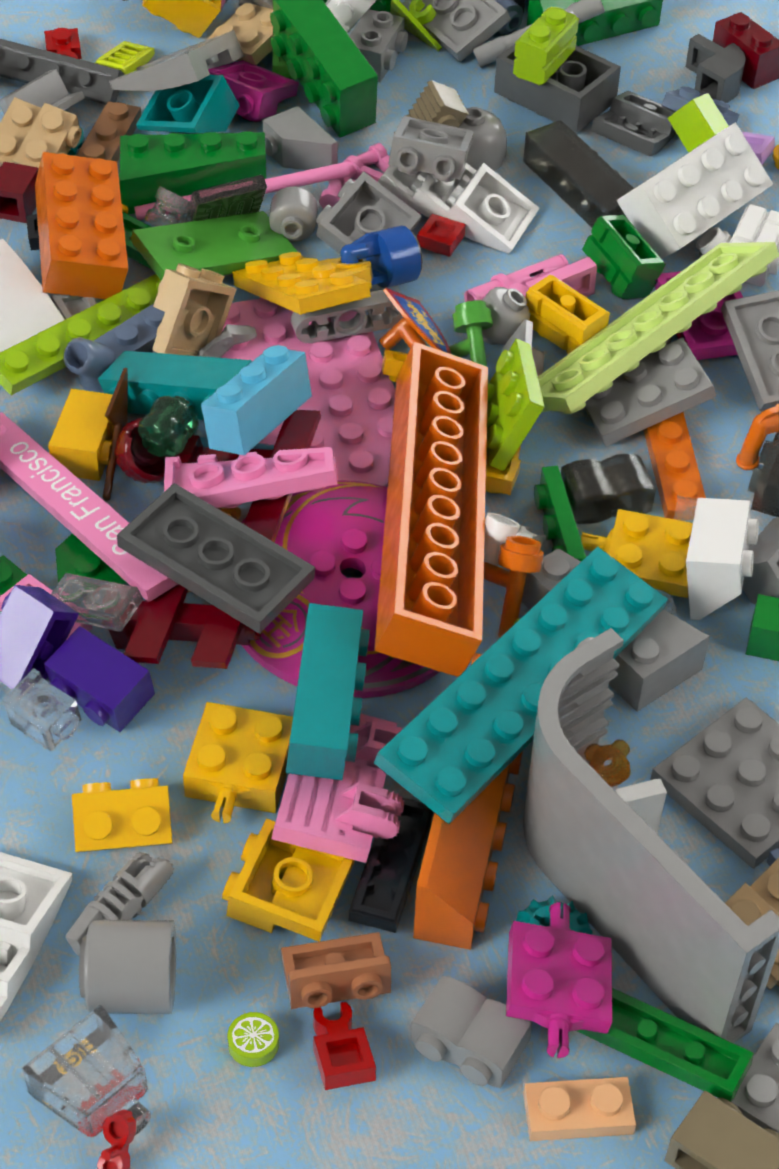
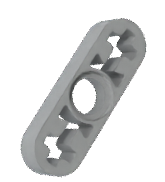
[291,289,403,343]

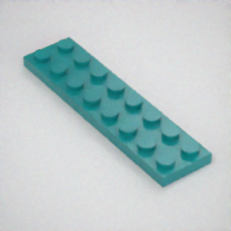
[374,546,668,824]

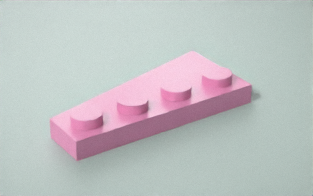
[164,447,338,508]

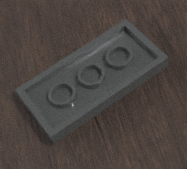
[117,483,315,634]

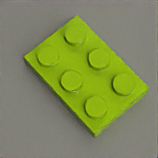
[487,338,545,471]

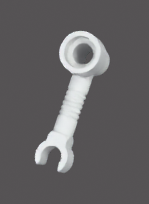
[484,513,546,565]

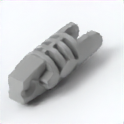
[65,852,174,956]

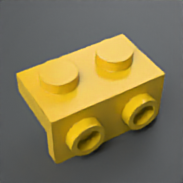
[72,778,173,853]

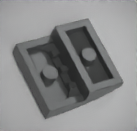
[591,91,677,156]

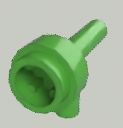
[449,300,493,382]

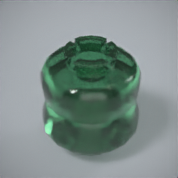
[138,396,199,457]

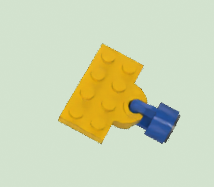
[232,225,423,315]

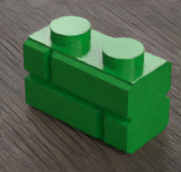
[582,215,666,299]

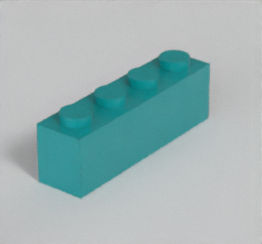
[98,351,252,420]
[286,603,370,780]

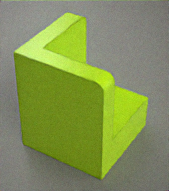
[667,93,729,152]

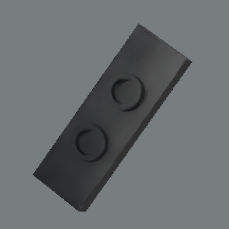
[348,798,434,933]

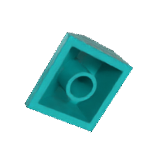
[136,75,240,133]

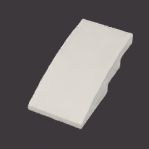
[378,163,540,254]
[0,239,65,352]
[0,852,72,1021]

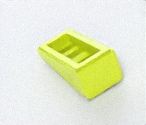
[95,41,155,75]

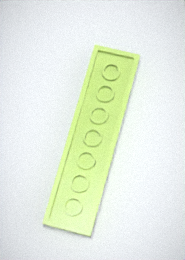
[538,242,779,414]

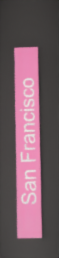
[0,412,178,602]

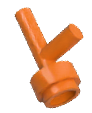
[484,536,544,637]

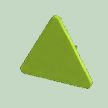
[390,0,442,52]

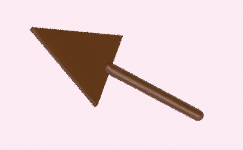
[102,368,128,501]

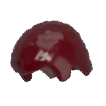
[115,418,177,484]

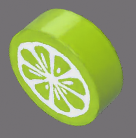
[227,1012,279,1067]

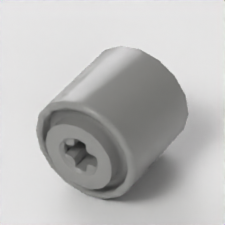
[79,920,176,1014]

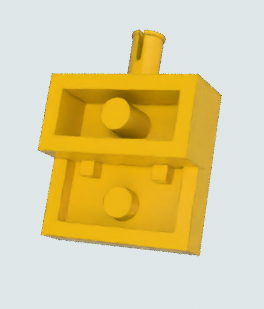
[581,509,693,598]
[183,702,293,824]

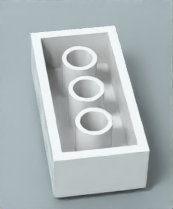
[616,122,773,259]

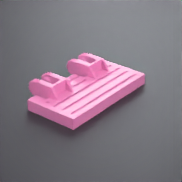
[271,714,405,863]

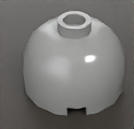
[459,107,507,171]

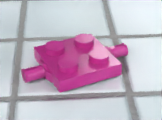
[506,902,612,1058]

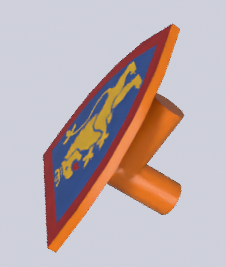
[379,288,452,354]

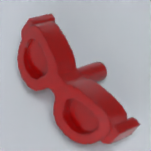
[97,1109,136,1169]

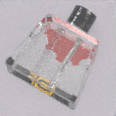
[22,1005,151,1137]

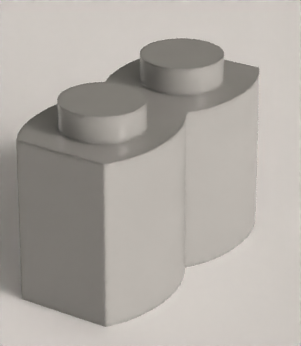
[411,976,532,1088]

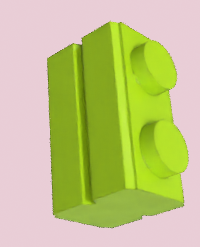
[513,7,579,85]

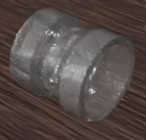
[143,186,192,227]

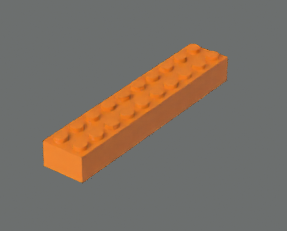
[374,341,488,677]

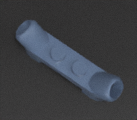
[63,304,165,393]

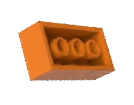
[35,152,128,299]

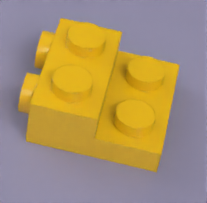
[222,818,355,942]

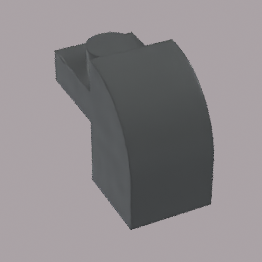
[685,34,746,103]

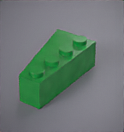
[119,131,266,215]

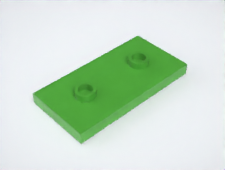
[131,211,298,280]

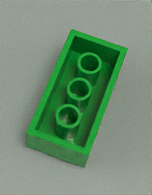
[270,0,378,138]

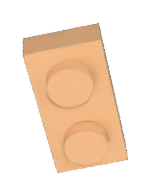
[523,1077,636,1141]

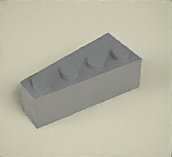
[522,549,710,712]

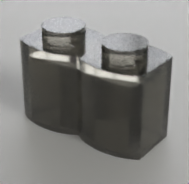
[561,454,656,524]

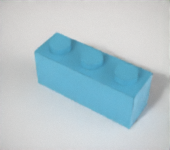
[201,345,312,456]

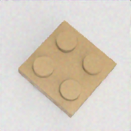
[205,3,273,65]

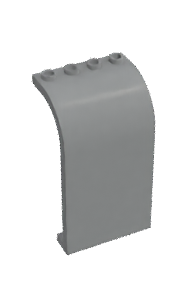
[523,628,779,1043]

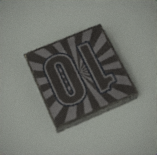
[185,175,267,222]

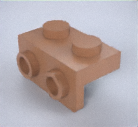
[281,932,391,1009]

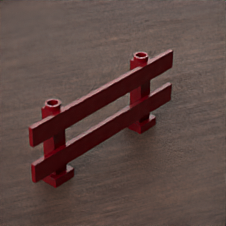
[104,410,321,669]

